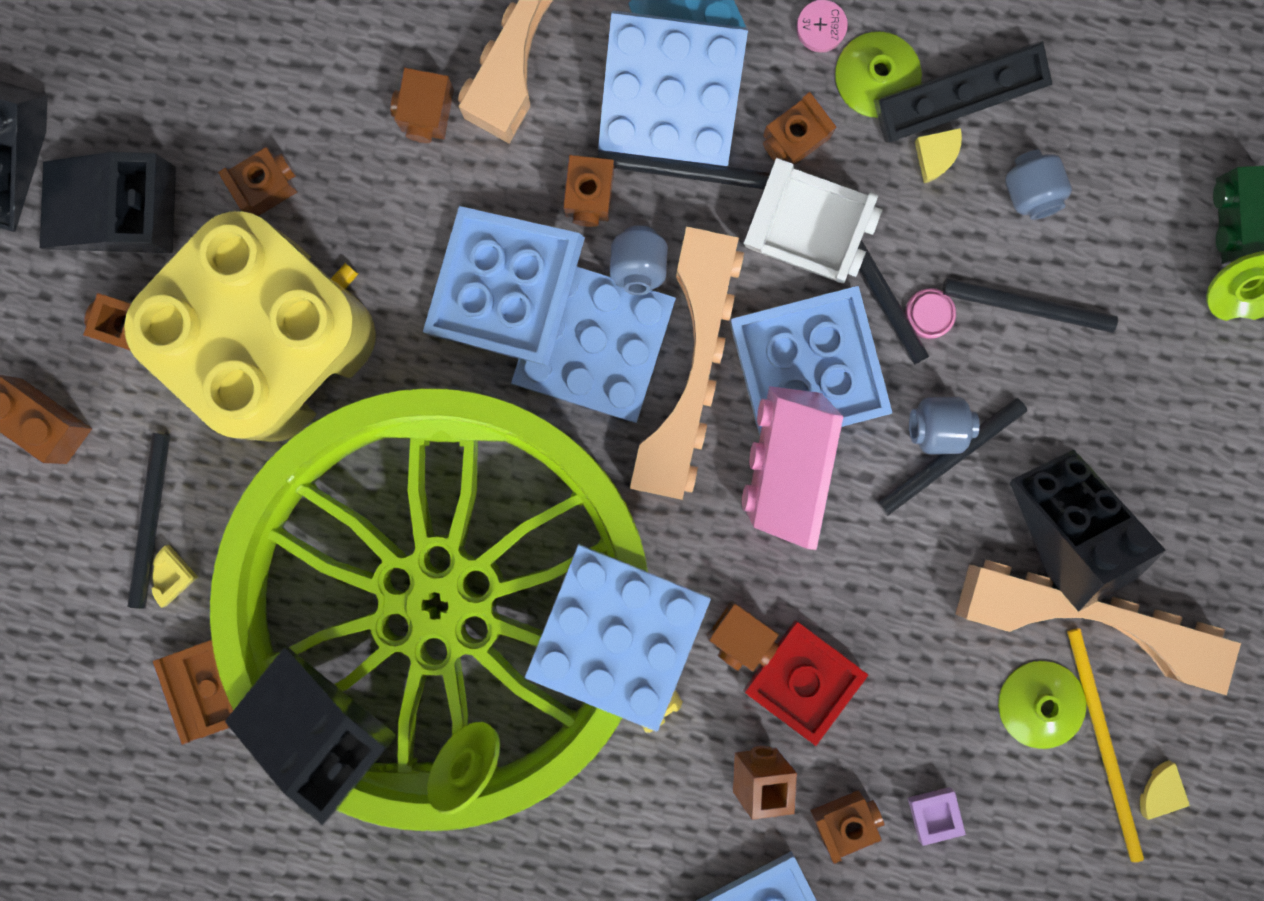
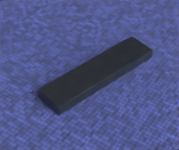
[874,41,1053,143]

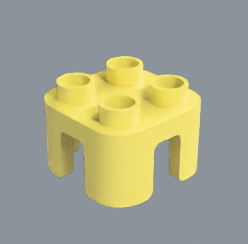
[125,211,376,442]

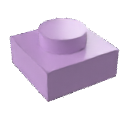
[908,787,966,846]

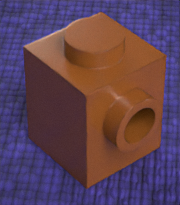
[390,68,454,143]
[563,155,614,227]
[707,600,779,672]
[733,746,797,820]

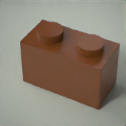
[0,375,92,464]

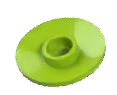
[835,32,922,118]
[1206,251,1264,321]
[998,661,1086,749]
[427,722,500,814]

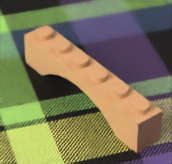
[458,0,553,144]
[630,226,744,500]
[955,560,1241,695]

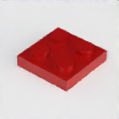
[743,620,869,746]

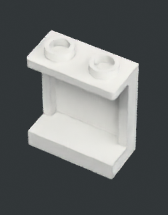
[744,158,883,284]

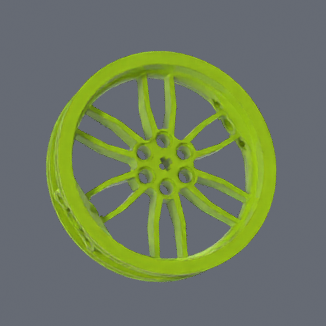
[210,389,648,831]

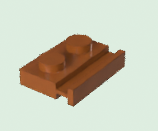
[153,640,233,745]

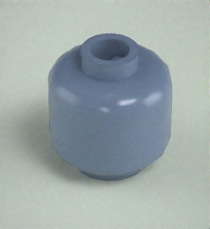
[1005,150,1072,220]
[610,226,668,295]
[909,397,980,454]

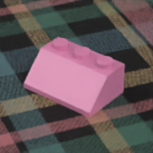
[742,386,843,550]

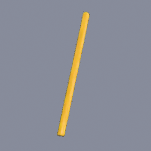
[1067,628,1144,862]

